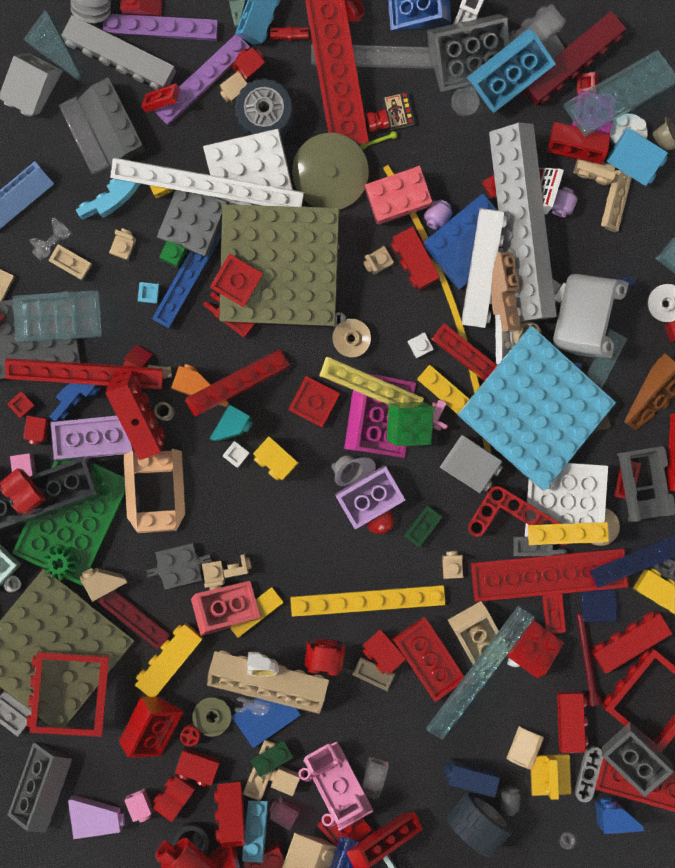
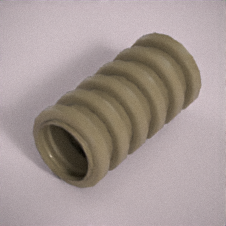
[154,402,175,421]

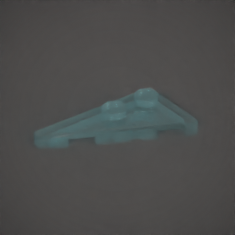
[23,11,80,80]

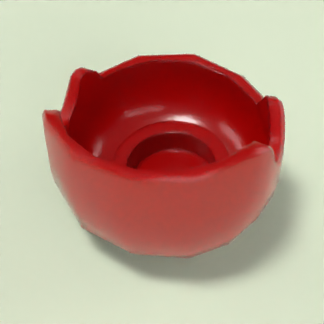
[345,0,364,22]
[366,509,394,534]

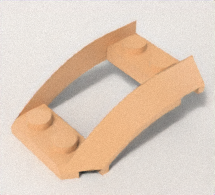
[124,449,185,533]

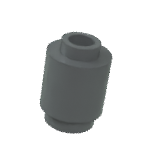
[500,785,521,816]

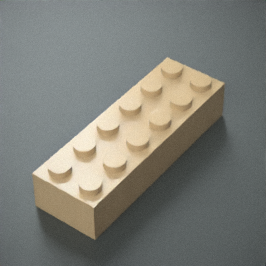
[207,651,329,714]

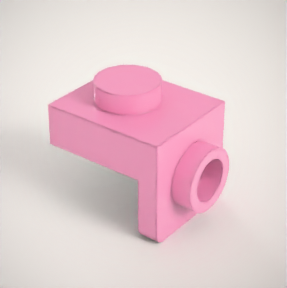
[431,400,448,431]

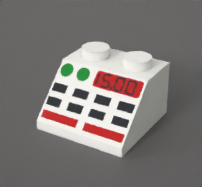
[539,168,564,215]

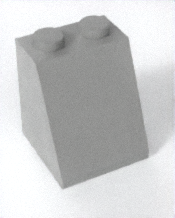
[0,53,62,117]
[440,435,503,493]

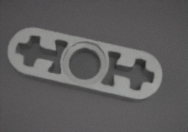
[574,745,603,802]

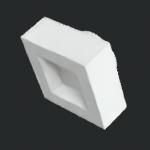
[408,332,433,359]
[223,441,249,468]

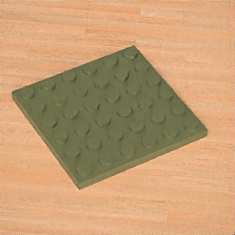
[220,204,339,326]
[0,569,134,727]

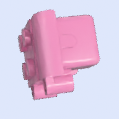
[299,742,373,831]

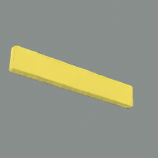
[320,357,424,405]

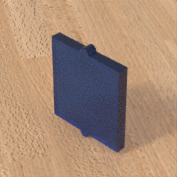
[580,590,618,622]

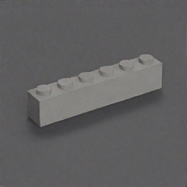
[61,15,176,90]

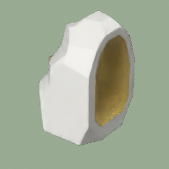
[247,652,279,677]

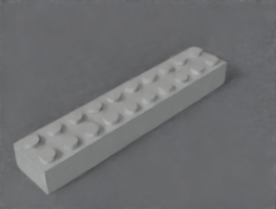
[489,123,557,322]

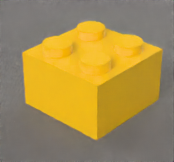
[253,437,298,480]

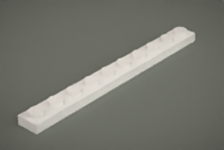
[111,158,304,207]

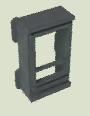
[617,446,675,522]

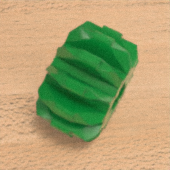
[43,547,77,580]

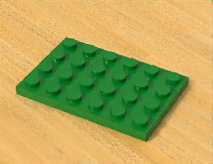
[12,459,126,585]

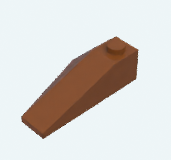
[624,353,675,430]

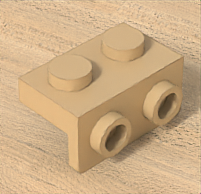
[573,159,616,185]

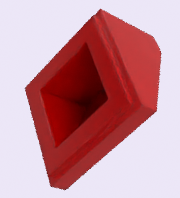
[577,72,600,94]

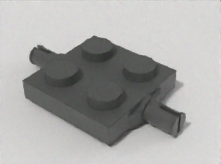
[146,543,212,589]

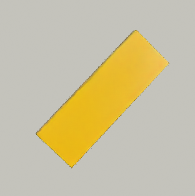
[230,587,283,638]

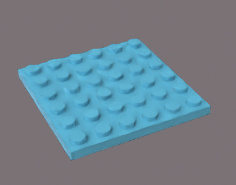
[457,326,616,491]

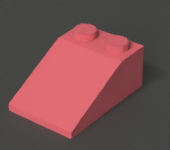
[191,581,261,636]

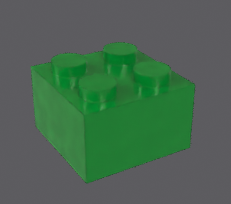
[386,402,434,446]

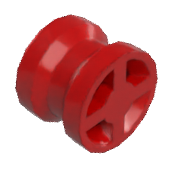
[180,724,201,746]

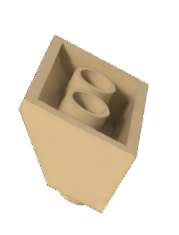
[282,833,337,868]

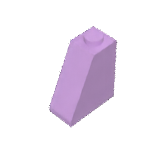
[68,795,125,839]

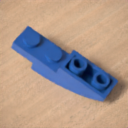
[49,383,100,422]

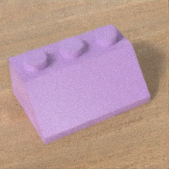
[335,465,405,529]

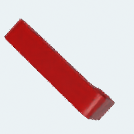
[468,486,570,545]

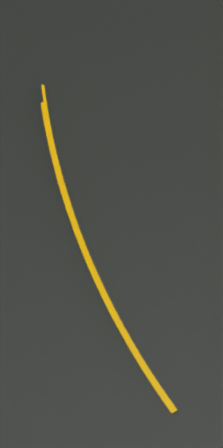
[383,165,492,488]

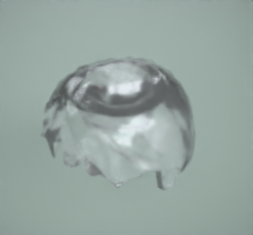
[451,86,480,117]

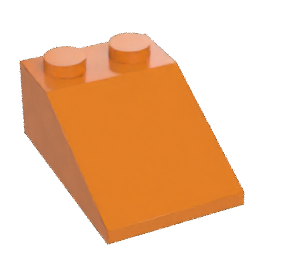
[172,364,231,408]

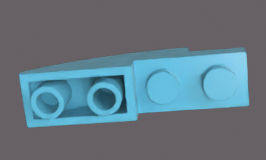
[76,178,141,220]

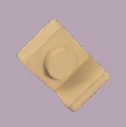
[109,229,136,260]
[363,246,394,275]
[442,551,463,579]
[223,554,251,578]
[202,560,225,590]

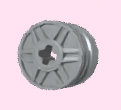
[71,0,111,23]

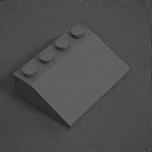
[427,14,510,92]

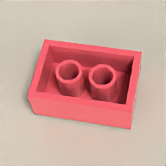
[365,166,432,225]

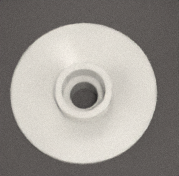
[648,284,675,322]

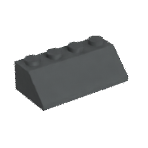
[78,77,145,167]
[8,742,72,833]

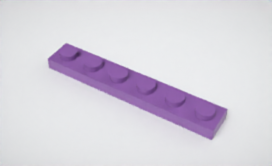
[103,14,218,41]
[154,35,250,126]

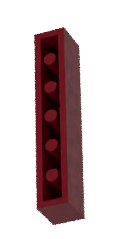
[522,11,626,106]

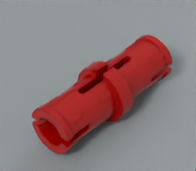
[270,26,308,41]

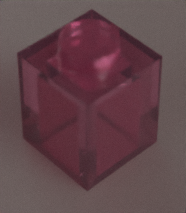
[269,797,300,830]

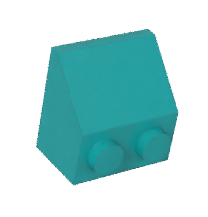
[210,405,253,442]

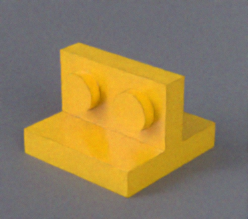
[530,754,571,800]

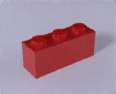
[547,122,610,165]
[391,227,440,291]
[557,691,588,753]
[214,782,246,848]

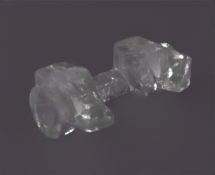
[30,218,71,260]

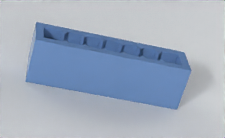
[0,161,54,228]

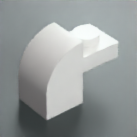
[453,0,484,24]

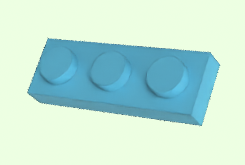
[242,800,269,863]

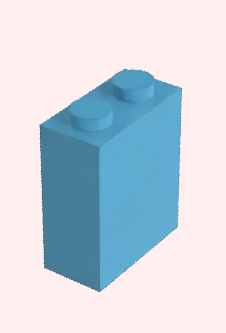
[605,127,668,186]

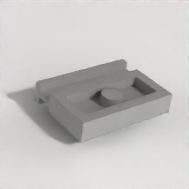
[0,690,31,737]

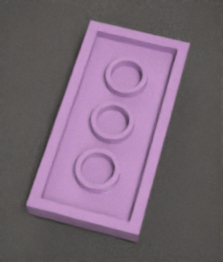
[51,416,132,461]

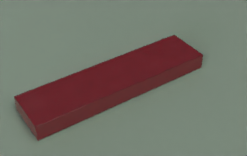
[98,589,171,650]

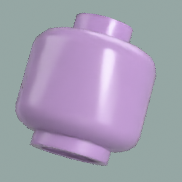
[551,187,577,217]
[424,200,452,229]

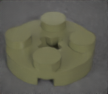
[193,696,232,737]

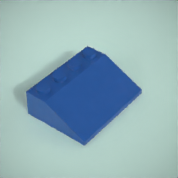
[388,0,452,31]
[423,193,503,290]

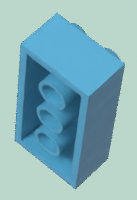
[467,29,556,113]

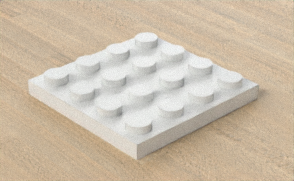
[203,128,293,206]
[525,463,608,543]

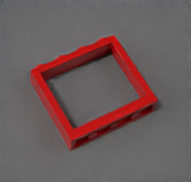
[602,647,675,752]
[26,651,109,737]

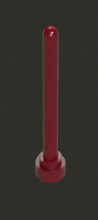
[576,613,602,706]

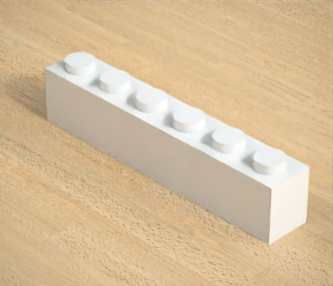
[462,208,507,328]

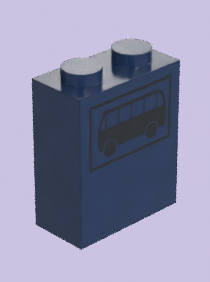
[444,758,500,797]

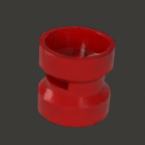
[367,109,389,132]

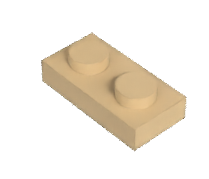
[48,244,92,281]

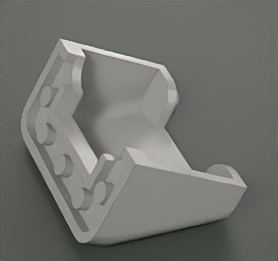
[553,274,629,359]

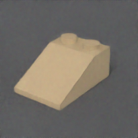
[448,601,509,673]

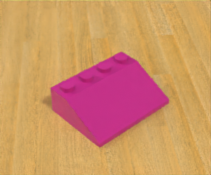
[344,373,416,458]

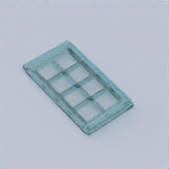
[13,290,102,343]

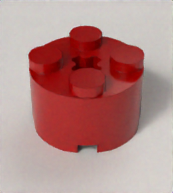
[305,639,346,675]

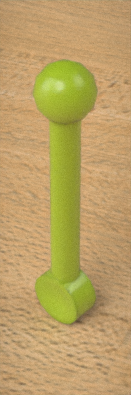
[359,131,398,150]

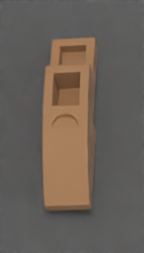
[491,252,521,332]

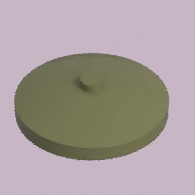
[292,133,369,210]

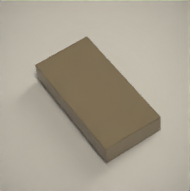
[352,657,395,691]

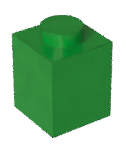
[159,240,187,269]

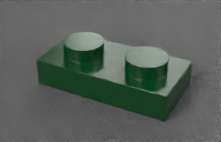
[404,505,442,547]
[250,739,294,777]

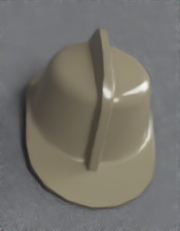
[653,117,675,150]

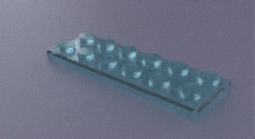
[563,50,675,137]

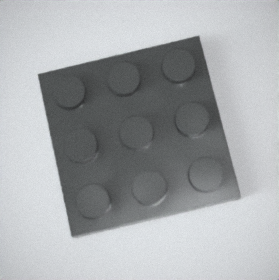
[157,190,229,257]

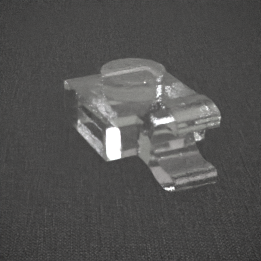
[235,697,270,716]

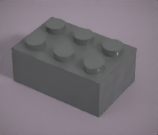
[602,722,674,797]

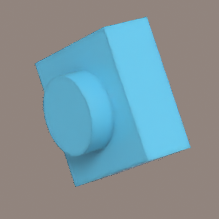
[137,282,160,304]

